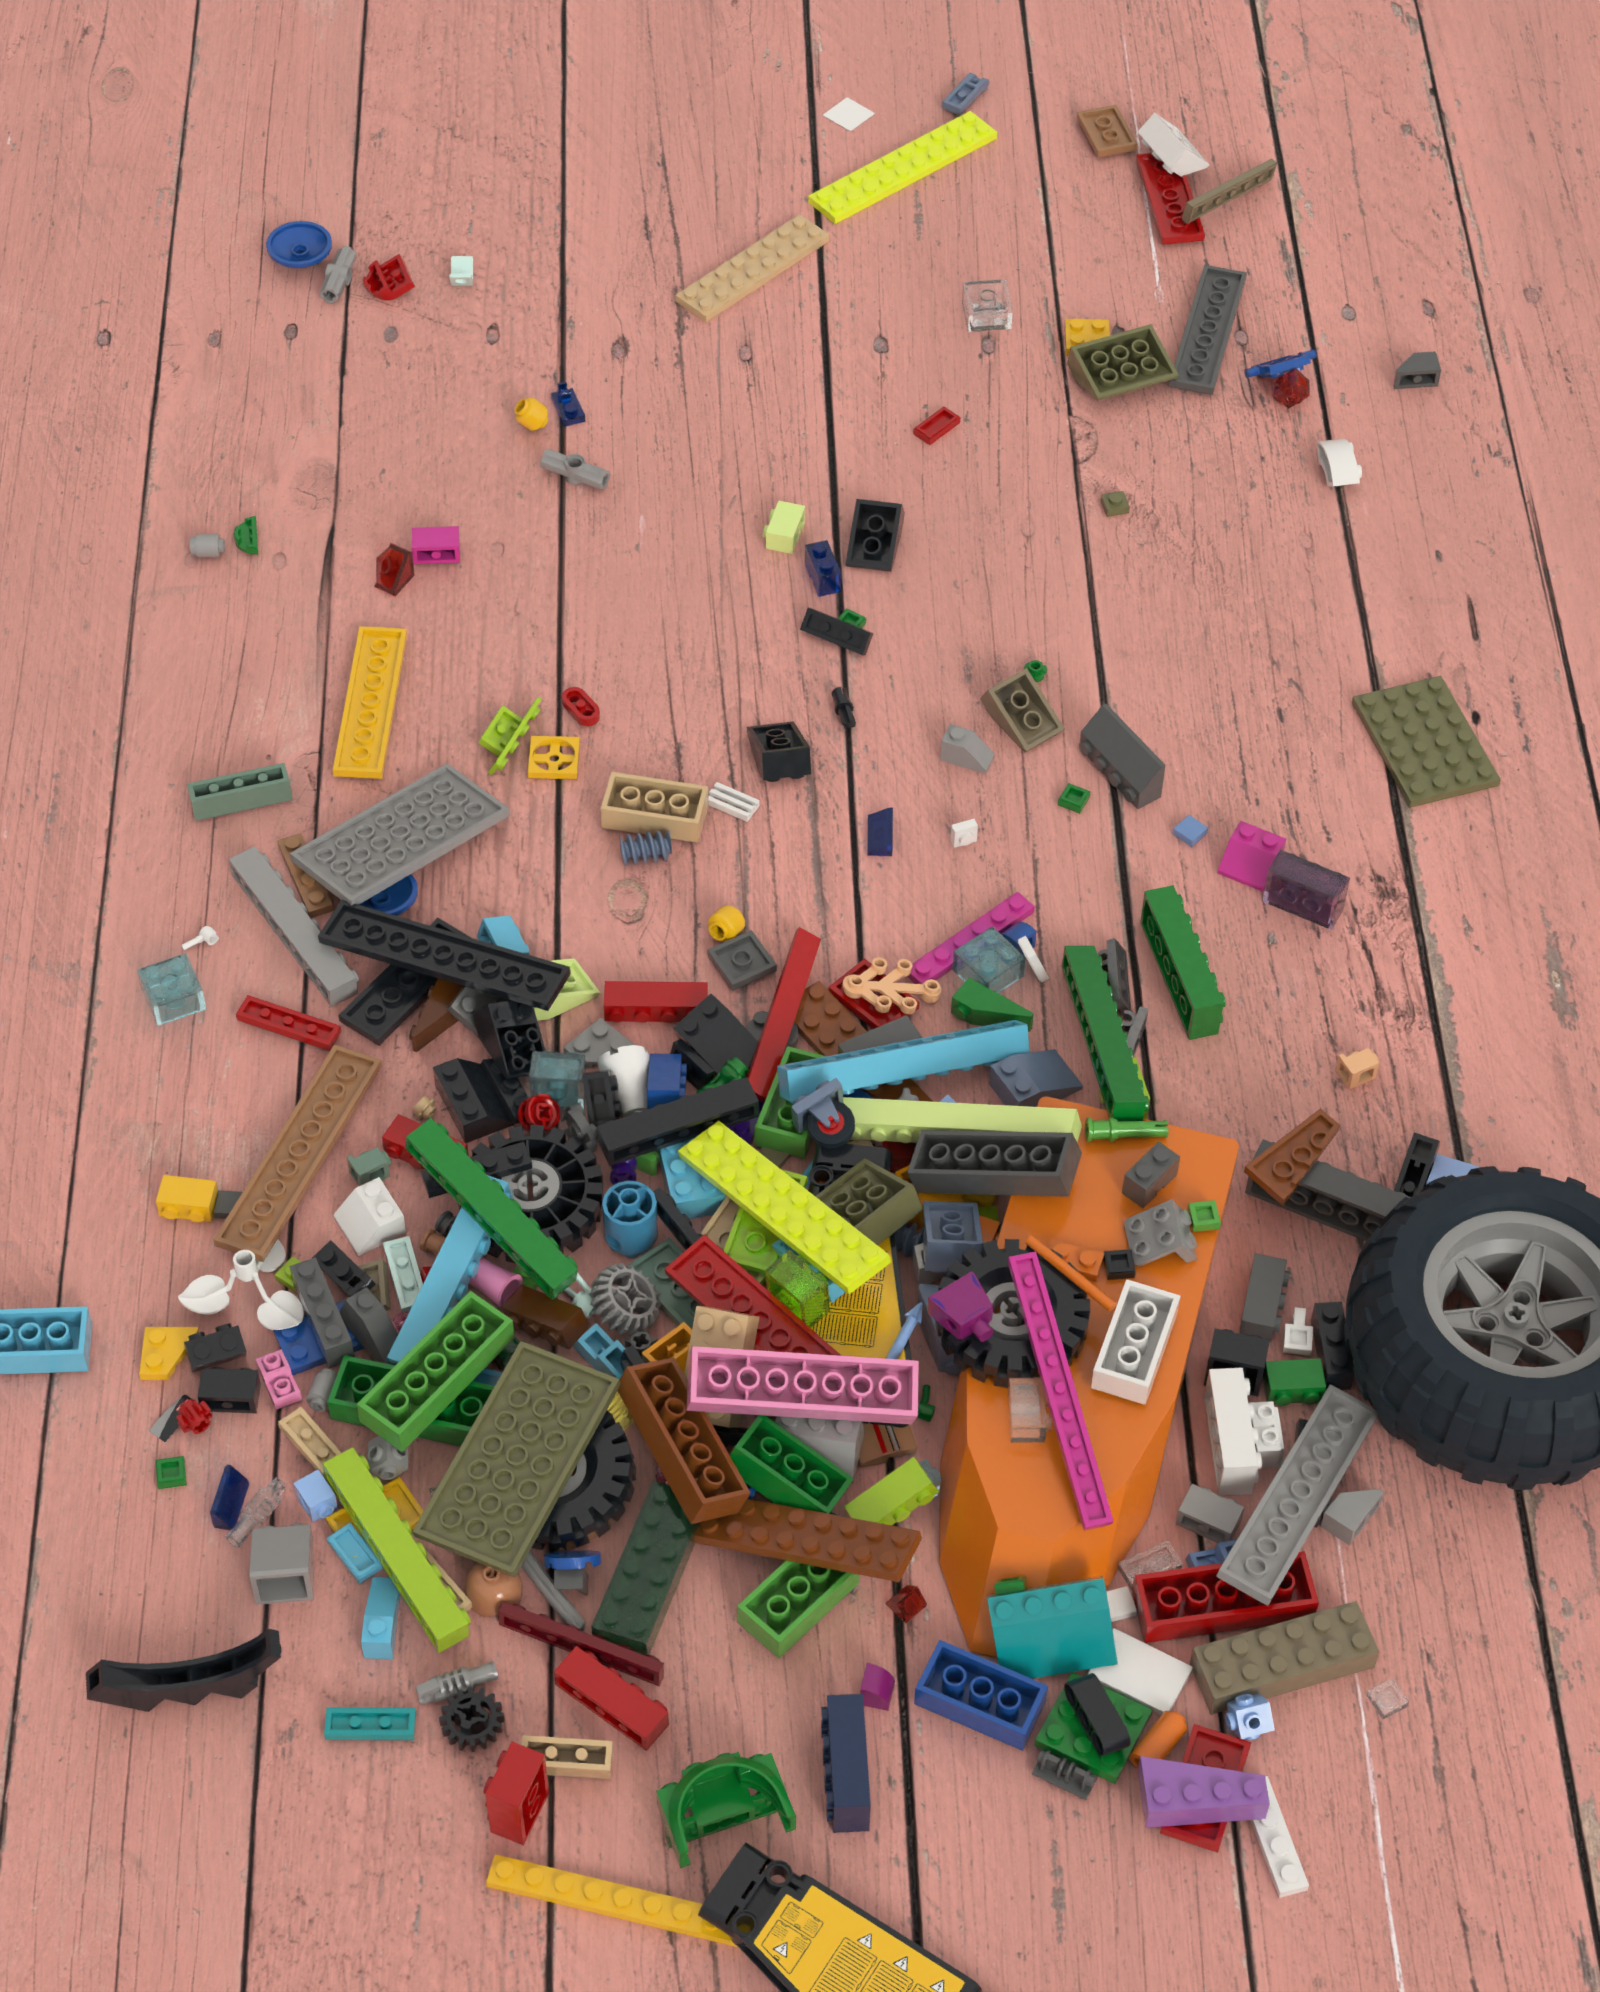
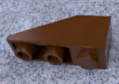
[409,978,463,1052]

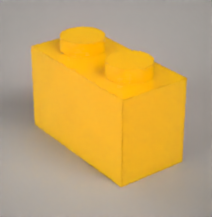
[156,1175,218,1223]

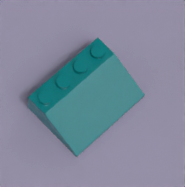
[987,1576,1118,1679]

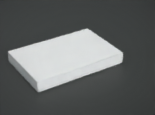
[1088,1628,1193,1715]

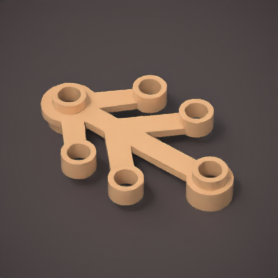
[842,957,941,1015]

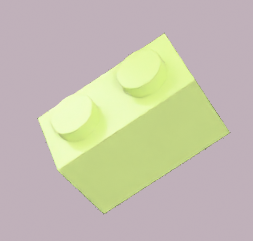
[763,501,805,554]

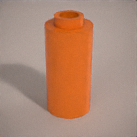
[1129,1711,1188,1769]

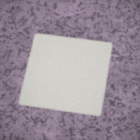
[823,98,875,131]

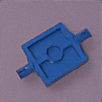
[1244,349,1317,378]

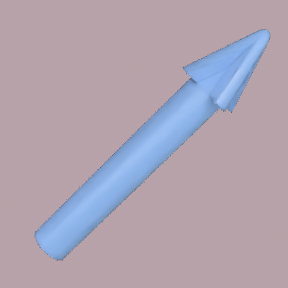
[885,1302,923,1359]

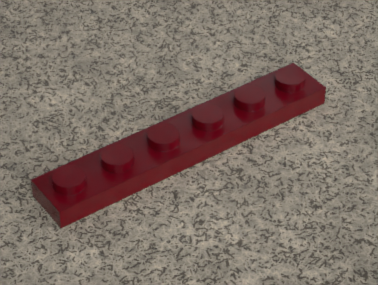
[498,1602,664,1686]

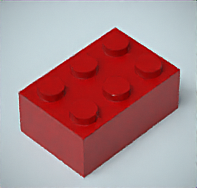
[483,1742,549,1846]

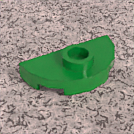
[233,516,259,555]

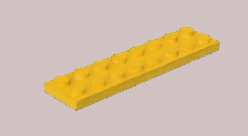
[333,626,407,779]

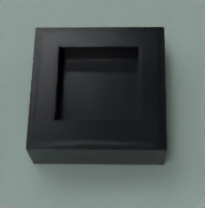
[1104,1249,1136,1280]

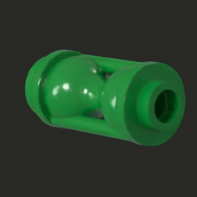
[696,1057,749,1093]

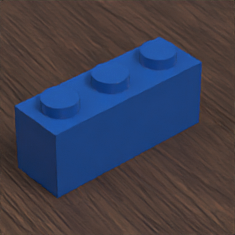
[647,1054,687,1109]

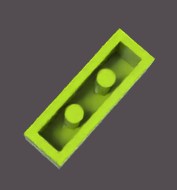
[844,1457,939,1525]

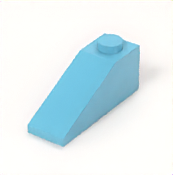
[361,1577,400,1659]

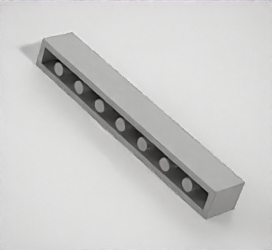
[229,846,359,1007]

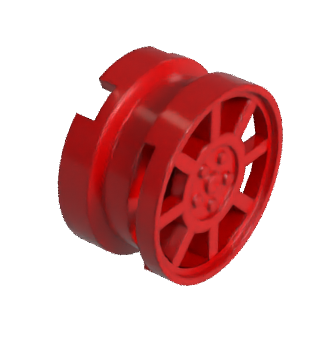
[518,1094,560,1132]

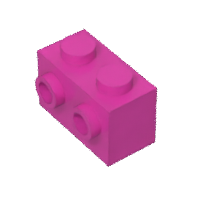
[412,526,460,564]

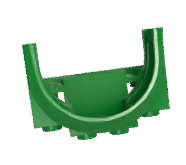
[656,1752,796,1868]

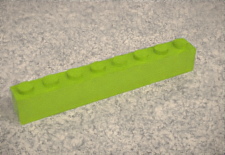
[323,1447,471,1653]

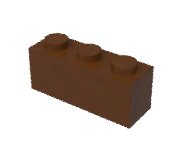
[501,1284,590,1350]

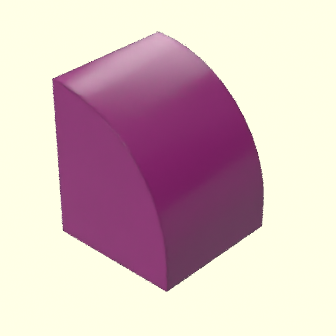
[860,1663,895,1711]

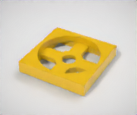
[528,736,580,779]

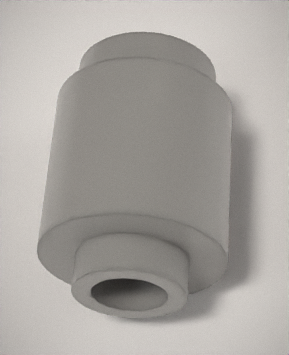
[190,534,225,558]
[306,1369,338,1412]

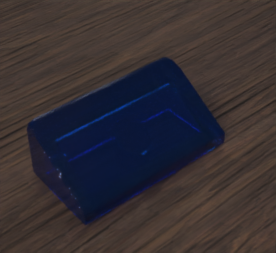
[867,807,893,856]
[210,1464,249,1531]

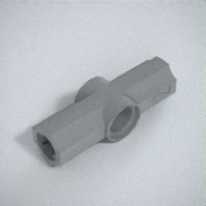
[320,246,357,304]
[540,449,610,490]

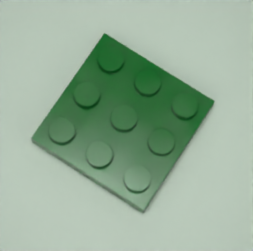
[1034,1672,1153,1784]

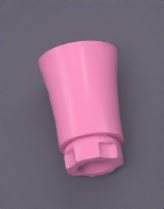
[468,1258,523,1308]

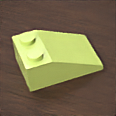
[534,958,601,1021]

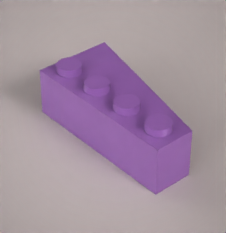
[1137,1756,1270,1828]

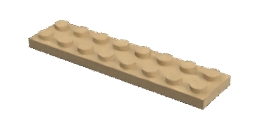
[675,214,830,323]

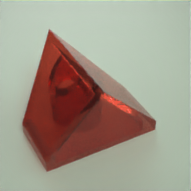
[374,543,415,596]

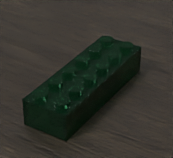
[591,1480,700,1655]

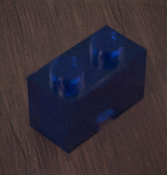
[805,540,841,597]

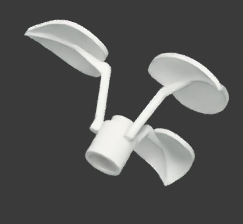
[178,1239,304,1330]

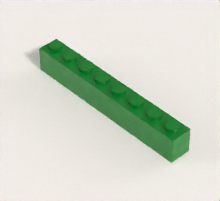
[405,1118,578,1300]

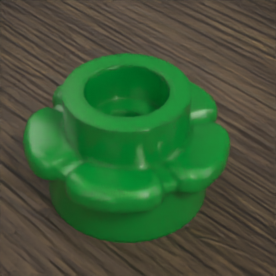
[1024,660,1047,682]

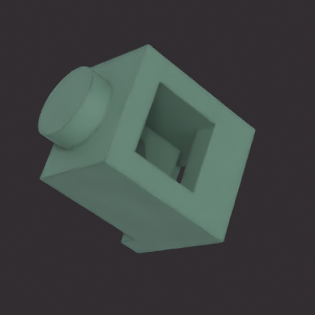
[347,1147,391,1186]

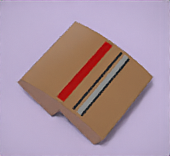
[858,1422,917,1467]

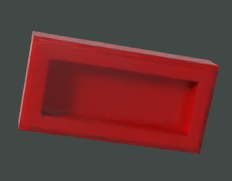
[913,407,961,445]

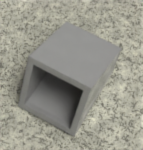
[249,1523,314,1605]

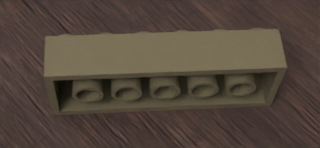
[1190,1601,1379,1715]

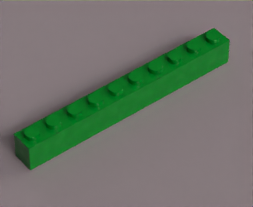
[1061,946,1149,1121]

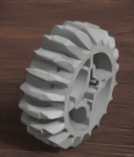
[589,1263,662,1336]

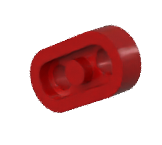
[562,687,600,726]

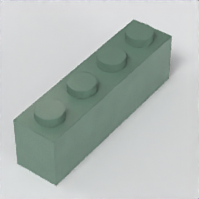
[187,763,293,821]

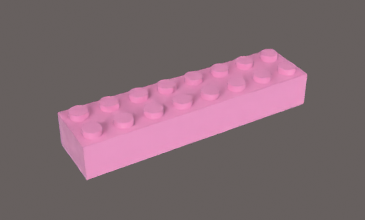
[686,1346,918,1425]

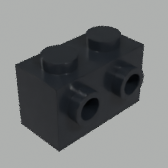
[582,1069,622,1127]
[184,1323,246,1372]

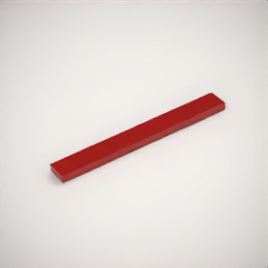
[747,927,821,1103]

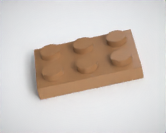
[1076,105,1138,158]

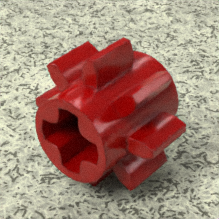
[176,1399,213,1434]

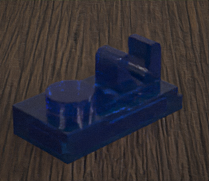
[551,381,586,427]

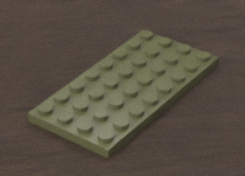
[412,1341,620,1578]

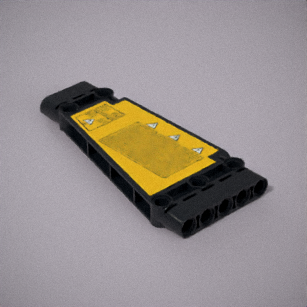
[698,1842,982,1992]

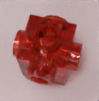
[1274,368,1310,409]

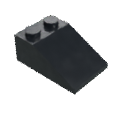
[845,499,905,572]
[747,721,811,782]
[673,994,758,1075]

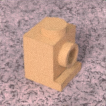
[1335,1048,1379,1090]

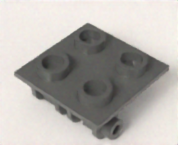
[1032,1750,1098,1800]

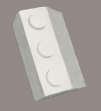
[1138,112,1210,176]

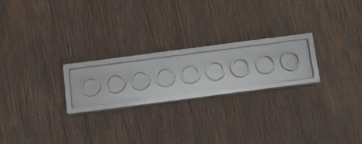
[1216,1384,1378,1606]

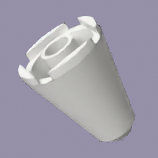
[597,1045,649,1117]

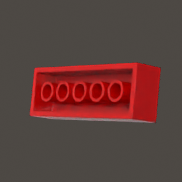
[1132,1551,1319,1643]

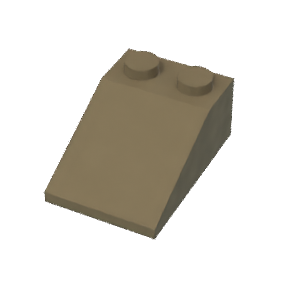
[980,668,1065,752]

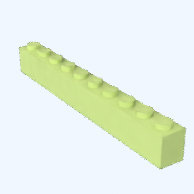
[843,1097,1082,1143]

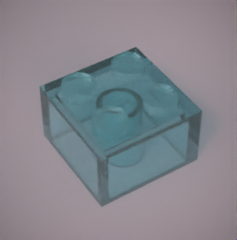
[952,926,1026,993]
[137,953,206,1026]
[529,1051,586,1109]

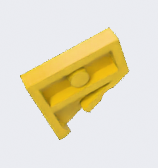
[139,1327,199,1380]

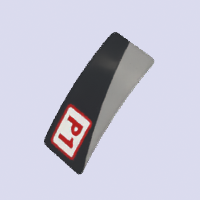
[150,1395,199,1442]

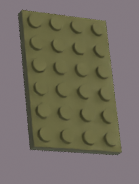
[1352,676,1501,808]

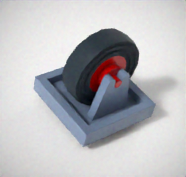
[791,1078,855,1148]

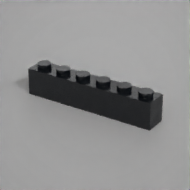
[597,1077,759,1166]

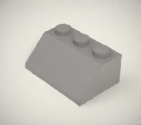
[775,1416,865,1484]

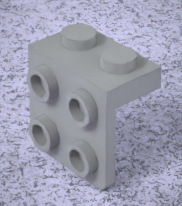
[1124,1199,1197,1267]

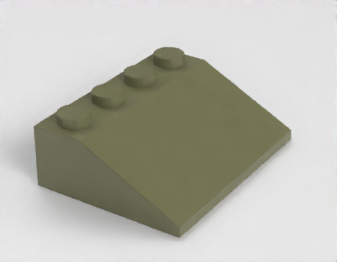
[1067,324,1179,401]
[815,1158,923,1245]

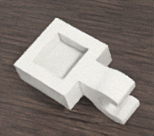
[1283,1307,1313,1356]

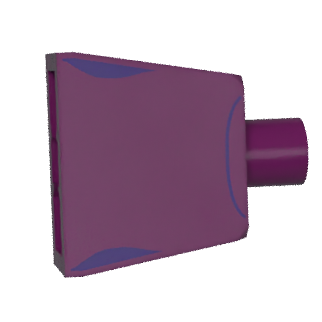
[927,1271,994,1342]

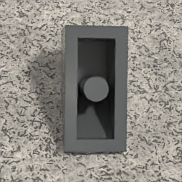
[1393,352,1441,389]

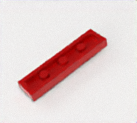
[236,995,341,1051]

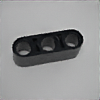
[1064,1673,1131,1757]

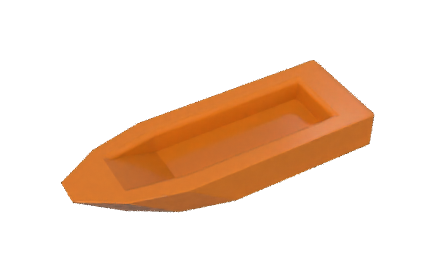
[939,1096,1239,1658]

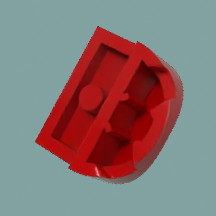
[363,254,415,300]

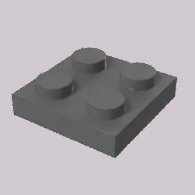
[707,930,777,991]
[446,986,511,1038]

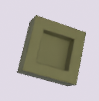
[1101,491,1130,517]

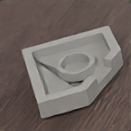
[563,1017,634,1068]

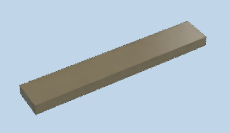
[1182,158,1277,223]

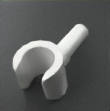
[182,926,219,950]

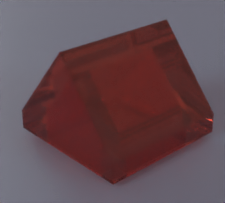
[886,1585,927,1623]

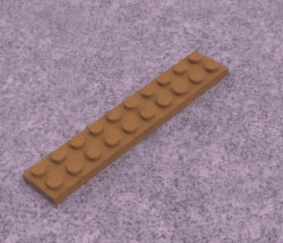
[213,1044,382,1262]

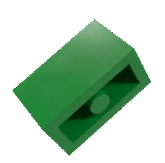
[1263,1358,1326,1406]

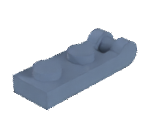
[942,73,989,115]

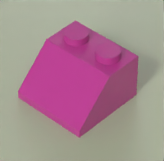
[1217,820,1286,892]

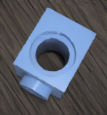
[293,1470,338,1522]

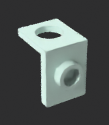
[449,256,473,286]

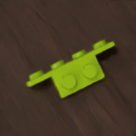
[478,697,542,776]

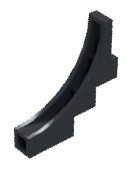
[86,1629,282,1712]

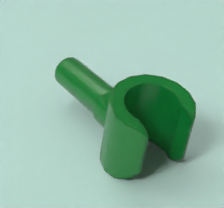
[917,1385,935,1422]

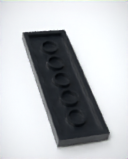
[338,918,471,1046]

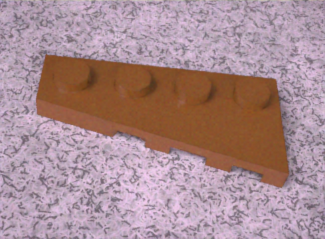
[1244,1108,1340,1206]

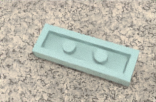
[383,1236,423,1314]

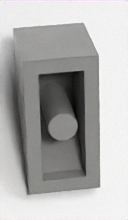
[940,724,994,774]
[1321,1489,1384,1546]

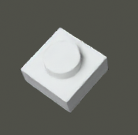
[950,819,978,848]

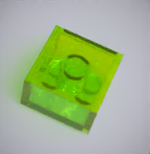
[765,1249,830,1328]

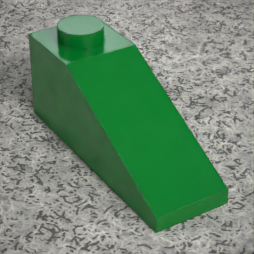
[951,978,1034,1032]

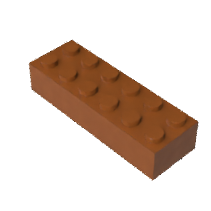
[618,1357,751,1524]

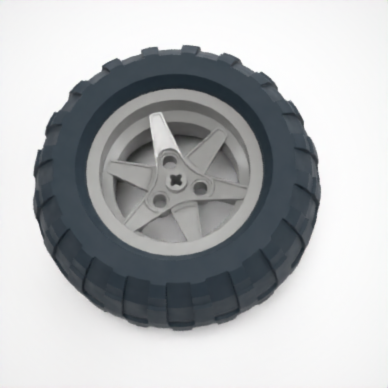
[1344,1166,1600,1490]

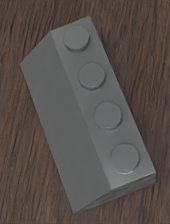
[1079,704,1166,809]

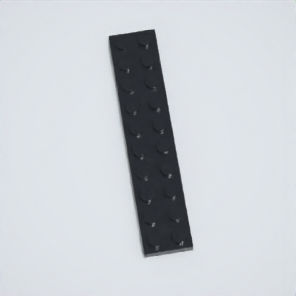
[318,900,571,1011]

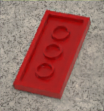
[1160,1724,1251,1853]

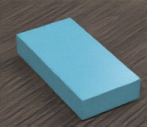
[326,1522,383,1584]

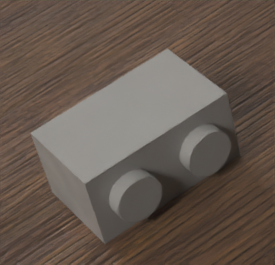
[1176,1484,1244,1543]

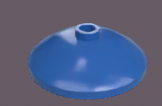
[266,221,332,268]
[359,874,418,916]

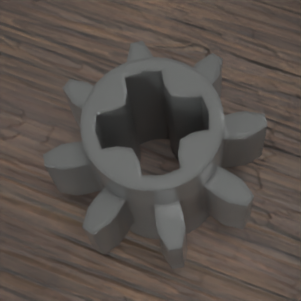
[625,1331,657,1358]

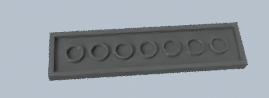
[1169,265,1247,395]

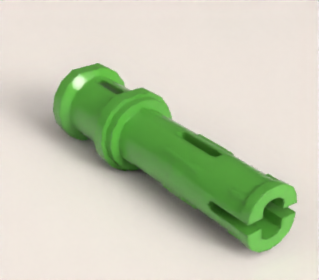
[1084,1117,1169,1142]

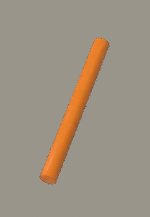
[1026,1235,1117,1312]

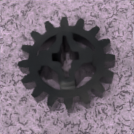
[439,1687,505,1752]

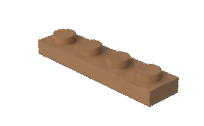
[277,833,334,918]

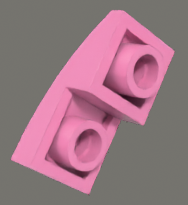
[255,1349,302,1410]

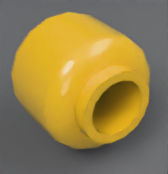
[514,397,548,431]
[707,905,745,942]

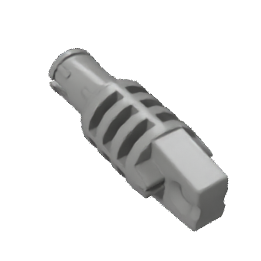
[416,1661,499,1705]

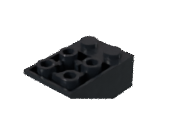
[472,1001,551,1079]

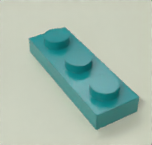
[324,1707,416,1740]

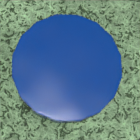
[544,1550,601,1570]

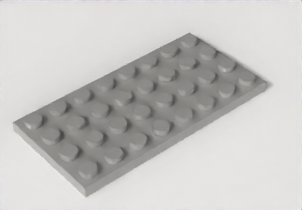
[290,763,510,905]

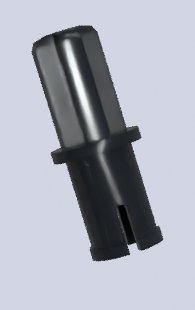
[831,687,856,730]

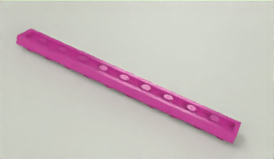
[1007,1251,1114,1531]

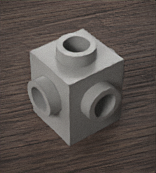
[367,1436,408,1481]

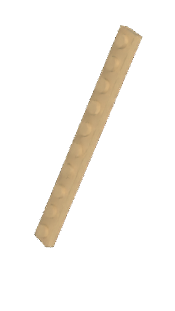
[278,1407,472,1612]

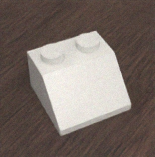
[333,1177,406,1256]

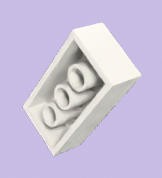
[1091,1279,1180,1405]
[1204,1368,1262,1496]

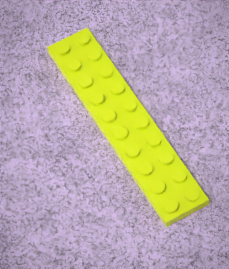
[808,111,997,224]
[678,1121,891,1295]

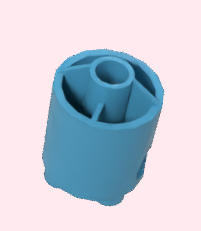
[602,1181,658,1259]

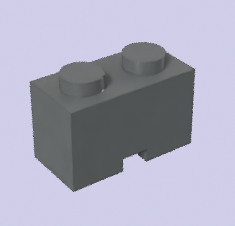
[1122,1141,1180,1208]

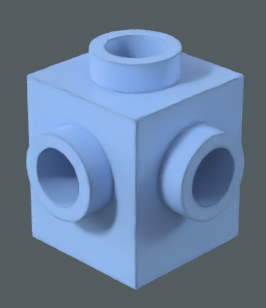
[1225,1693,1275,1740]

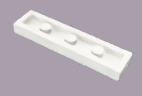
[1250,1776,1309,1898]

